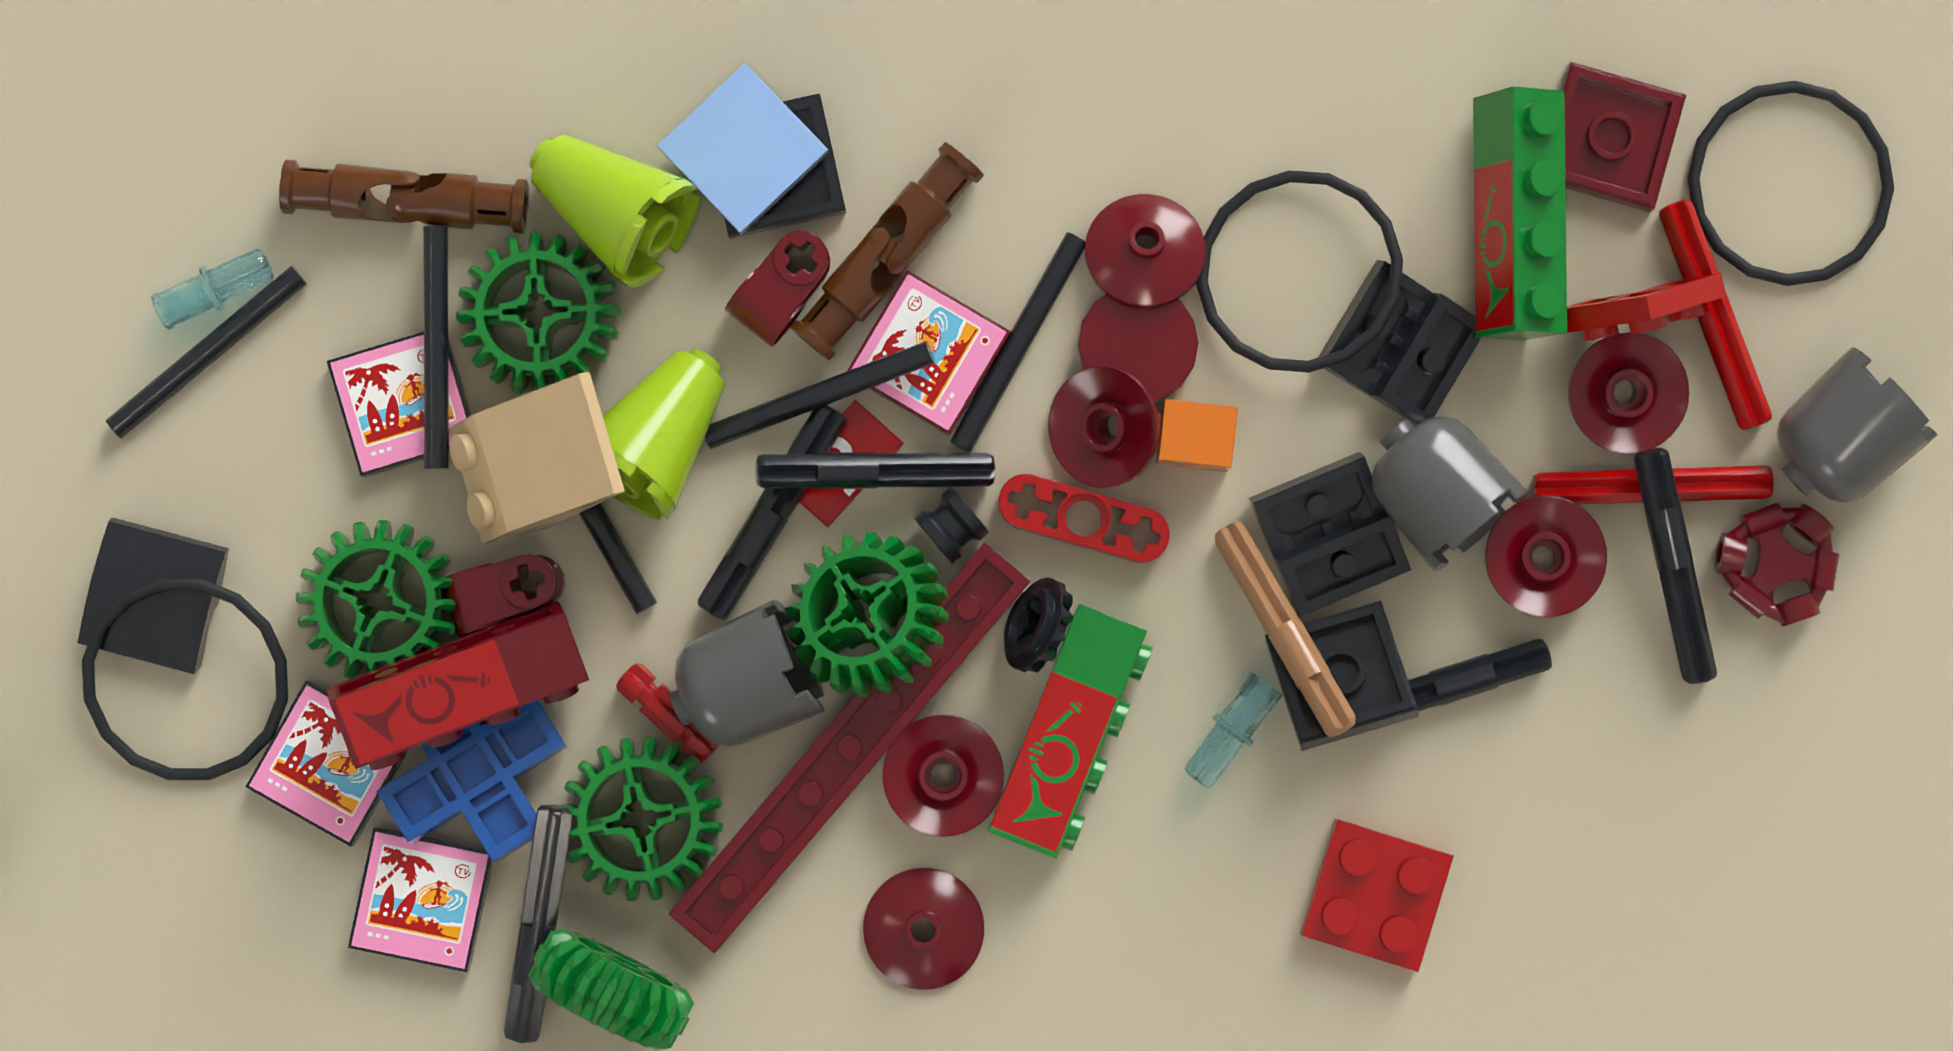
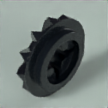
[1004,577,1073,673]

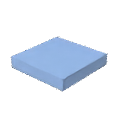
[657,63,829,235]

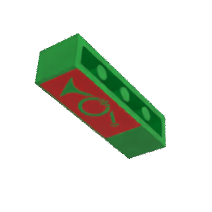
[1473,86,1567,340]
[988,603,1153,859]

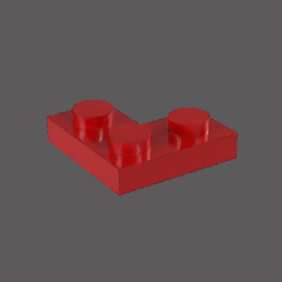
[1567,273,1726,341]

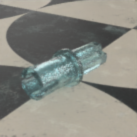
[151,249,274,330]
[1185,672,1283,788]

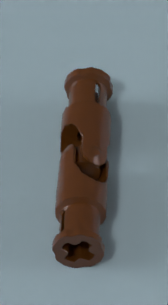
[789,142,984,361]
[279,159,529,234]

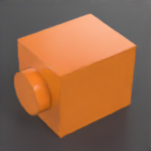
[1156,399,1238,472]

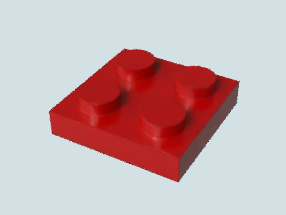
[1300,819,1454,972]

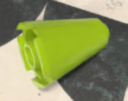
[530,134,701,288]
[602,348,726,520]

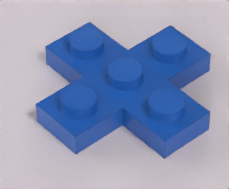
[377,700,567,863]

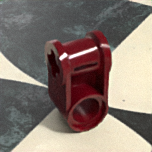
[724,230,831,347]
[444,554,565,637]

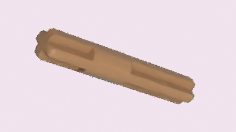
[1215,522,1355,737]

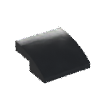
[1319,260,1481,424]
[1249,452,1411,617]
[77,517,229,674]

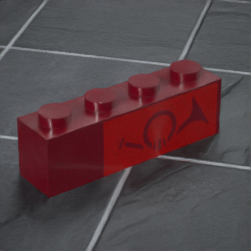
[327,601,590,770]

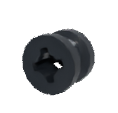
[914,487,989,564]

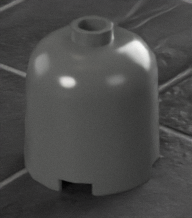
[1777,347,1938,503]
[1372,416,1528,572]
[670,599,825,747]

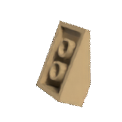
[449,372,625,544]

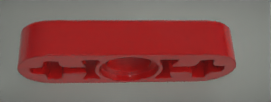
[998,474,1170,563]

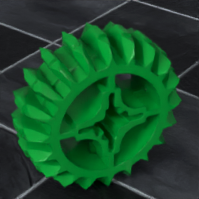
[456,232,621,394]
[296,519,457,679]
[785,532,950,697]
[560,736,724,901]
[528,929,694,1050]

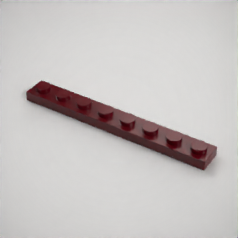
[668,542,1031,954]

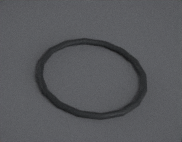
[1687,81,1894,286]
[1196,170,1403,373]
[82,579,288,780]

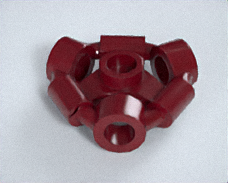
[1714,503,1839,627]

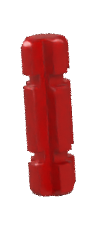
[616,663,719,764]

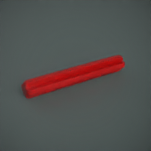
[1659,200,1772,430]
[1532,465,1774,505]

